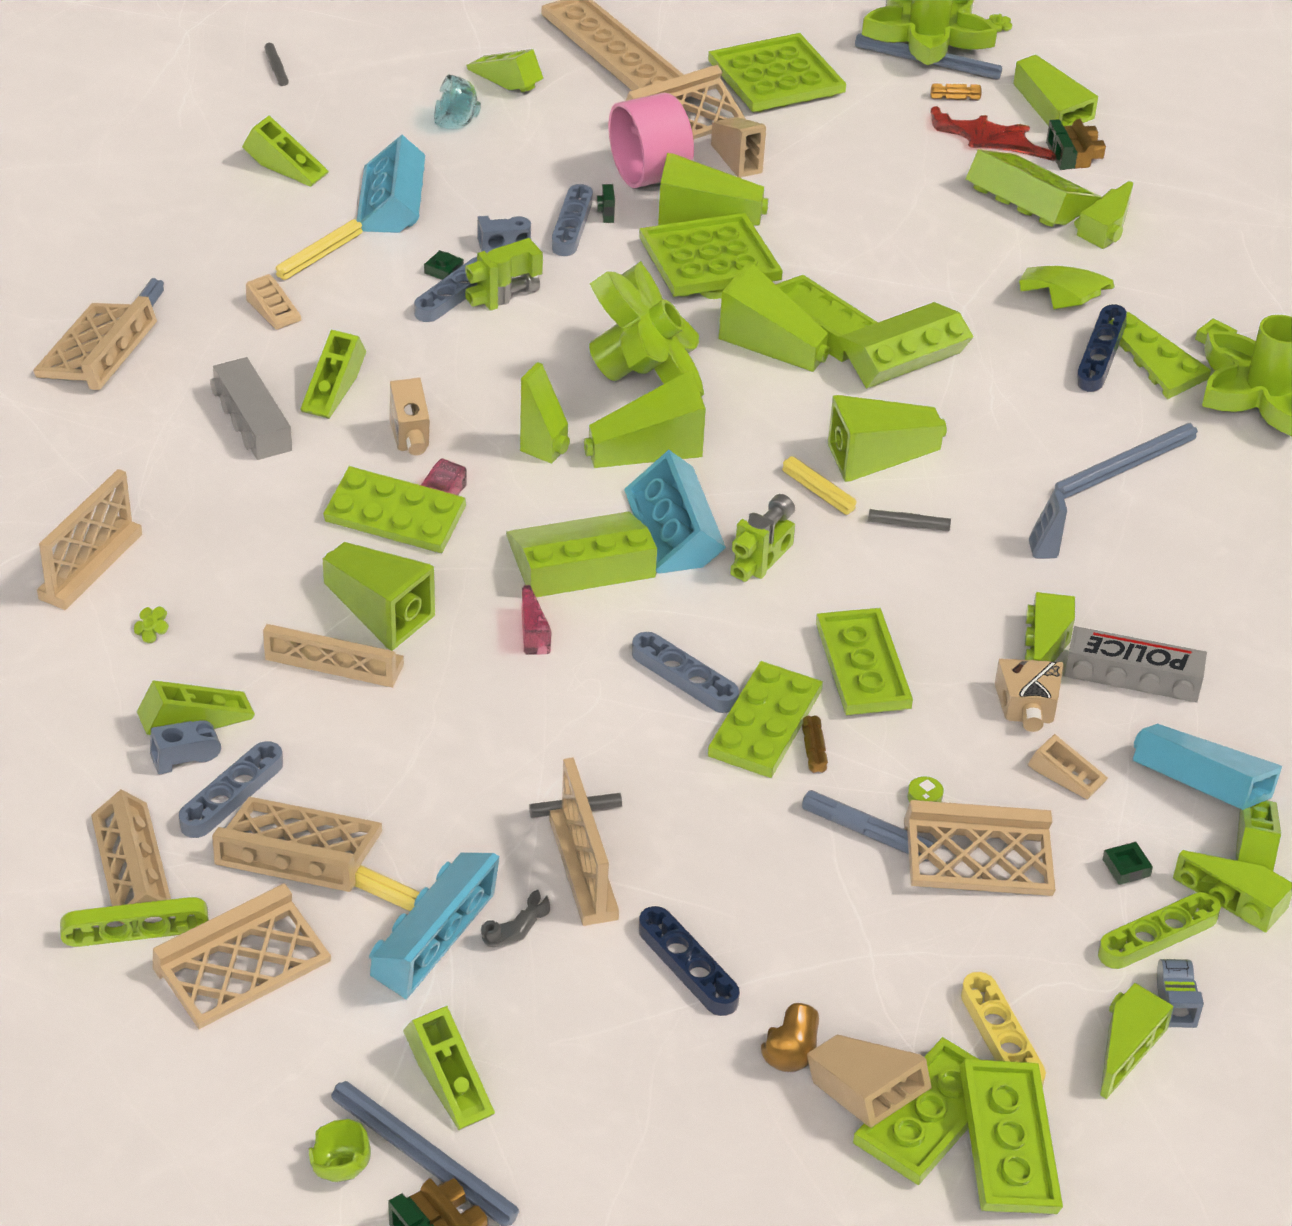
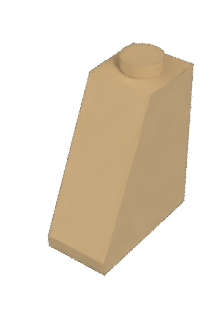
[711,117,766,178]
[807,1034,932,1128]

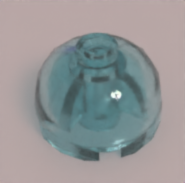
[434,74,481,129]

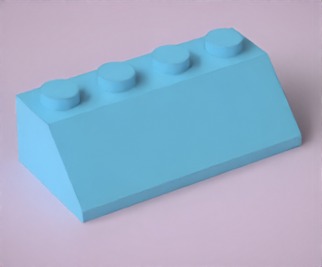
[357,134,425,233]
[624,450,726,574]
[369,852,500,1000]

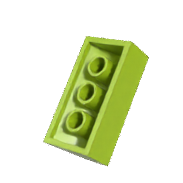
[838,302,974,389]

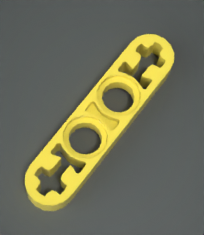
[961,972,1046,1086]

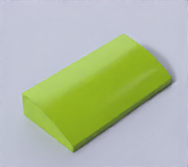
[776,275,878,362]

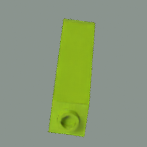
[1013,54,1099,126]

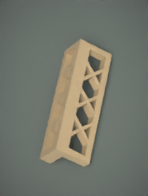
[263,624,404,688]
[91,789,171,924]

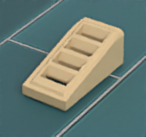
[246,274,301,330]
[1028,734,1108,800]

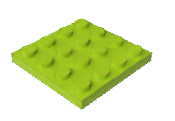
[708,33,846,112]
[639,213,783,297]

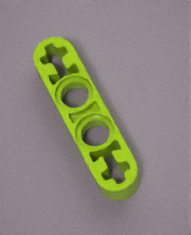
[1098,892,1221,969]
[60,897,209,947]

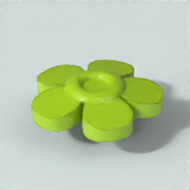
[986,14,1013,32]
[134,606,169,643]

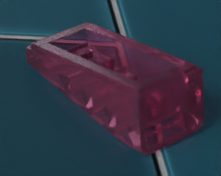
[421,458,467,495]
[521,585,552,655]

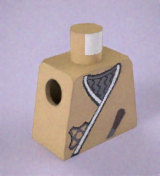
[389,377,430,455]
[995,658,1063,732]

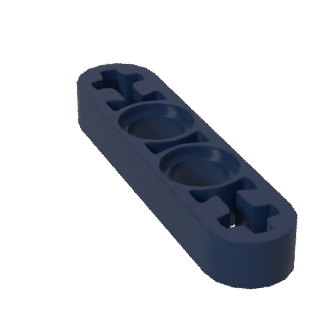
[1077,304,1127,392]
[638,906,740,1016]

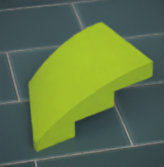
[1019,266,1115,309]

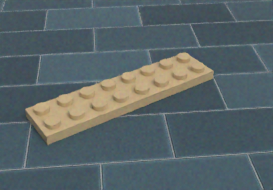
[541,0,684,100]

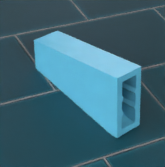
[1133,724,1282,810]

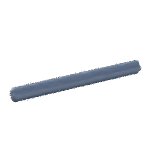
[855,33,1002,79]
[1055,423,1198,499]
[331,1081,519,1226]

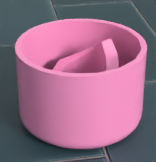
[608,93,694,188]

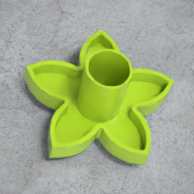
[862,0,997,65]
[589,261,704,396]
[1202,315,1292,436]

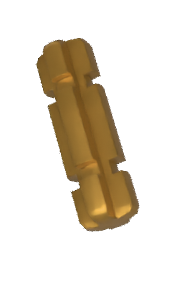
[930,83,982,100]
[802,715,828,773]

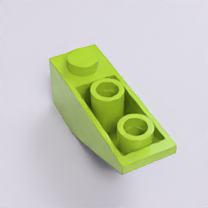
[1025,592,1075,662]
[1173,850,1292,933]

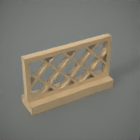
[625,64,746,140]
[33,296,157,390]
[37,469,142,610]
[549,757,619,926]
[212,796,382,892]
[904,800,1056,896]
[153,883,331,1029]

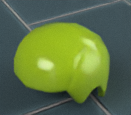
[309,1119,371,1182]

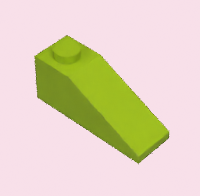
[466,49,544,92]
[242,115,329,187]
[1077,181,1134,249]
[300,329,367,419]
[520,362,570,464]
[137,680,255,735]
[1235,800,1281,871]
[1100,983,1174,1099]
[403,1006,495,1130]

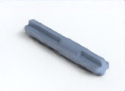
[802,790,934,861]

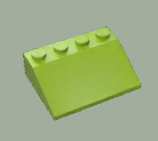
[966,149,1102,227]
[506,511,657,598]

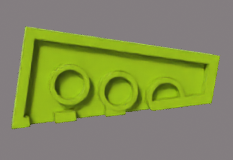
[1109,312,1211,400]

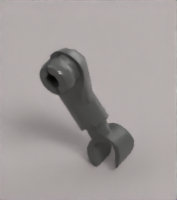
[481,890,550,947]

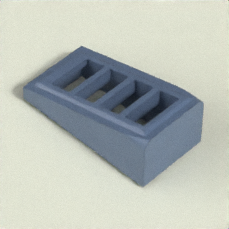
[1029,489,1067,559]

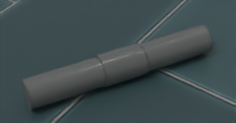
[264,42,289,86]
[868,509,951,531]
[529,793,622,818]

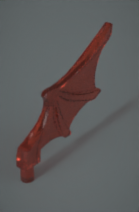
[930,106,1056,161]

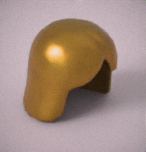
[761,1003,819,1072]

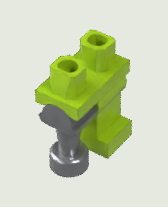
[465,238,543,311]
[730,494,795,582]

